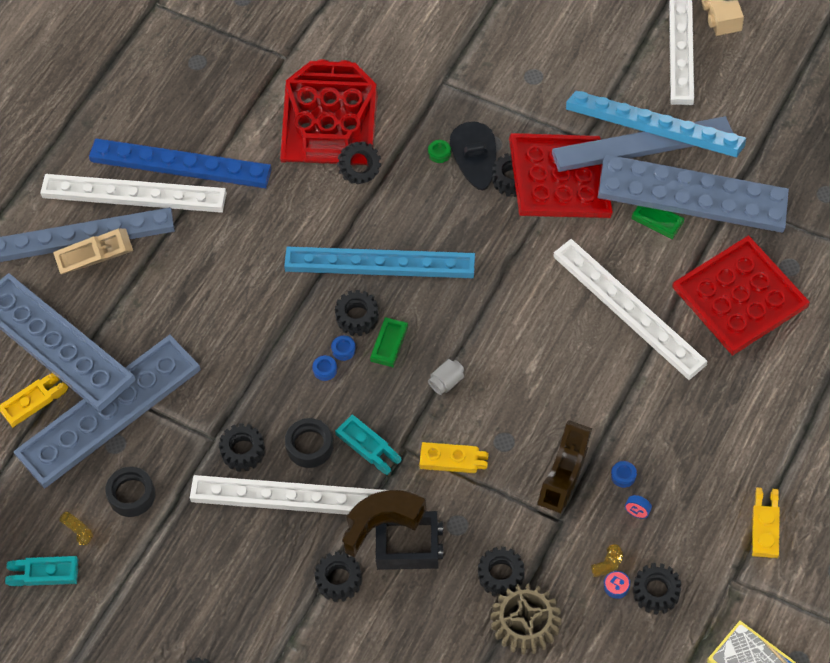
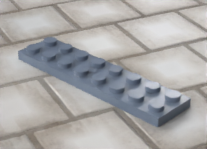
[598,154,789,233]
[0,273,136,412]
[13,335,201,489]

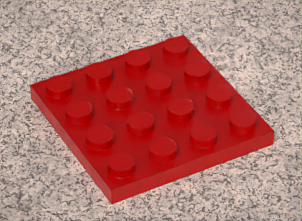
[509,133,613,218]
[672,235,810,356]

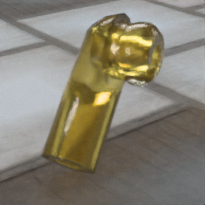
[60,511,93,545]
[591,544,623,577]

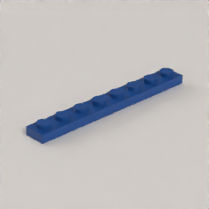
[89,138,272,188]

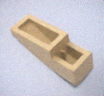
[53,228,133,274]

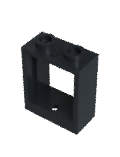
[375,511,443,570]

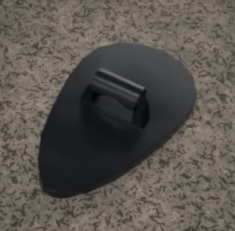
[450,122,496,190]

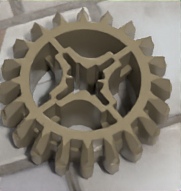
[490,584,562,655]

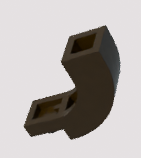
[537,420,593,513]
[342,490,427,557]

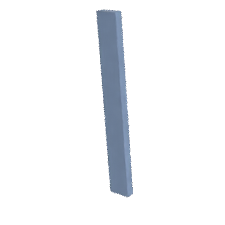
[552,116,733,172]

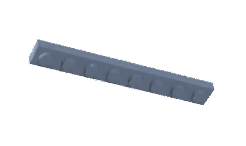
[0,207,175,262]

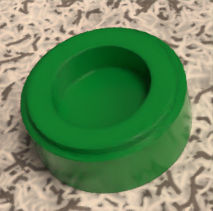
[428,140,451,163]

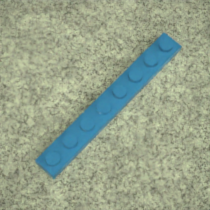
[566,91,746,158]
[284,247,475,278]

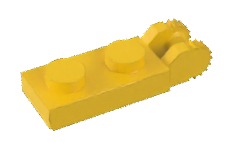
[0,373,68,428]
[752,487,780,558]

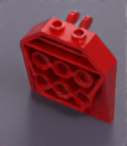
[280,59,378,165]

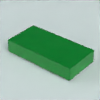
[631,206,685,240]
[370,317,408,368]

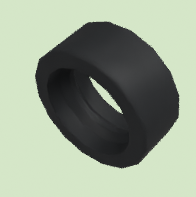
[285,418,333,468]
[105,466,155,517]

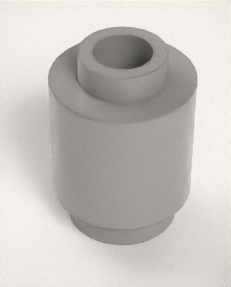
[428,359,464,395]

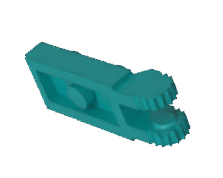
[335,415,402,475]
[5,556,79,586]

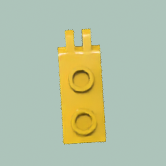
[419,442,489,473]

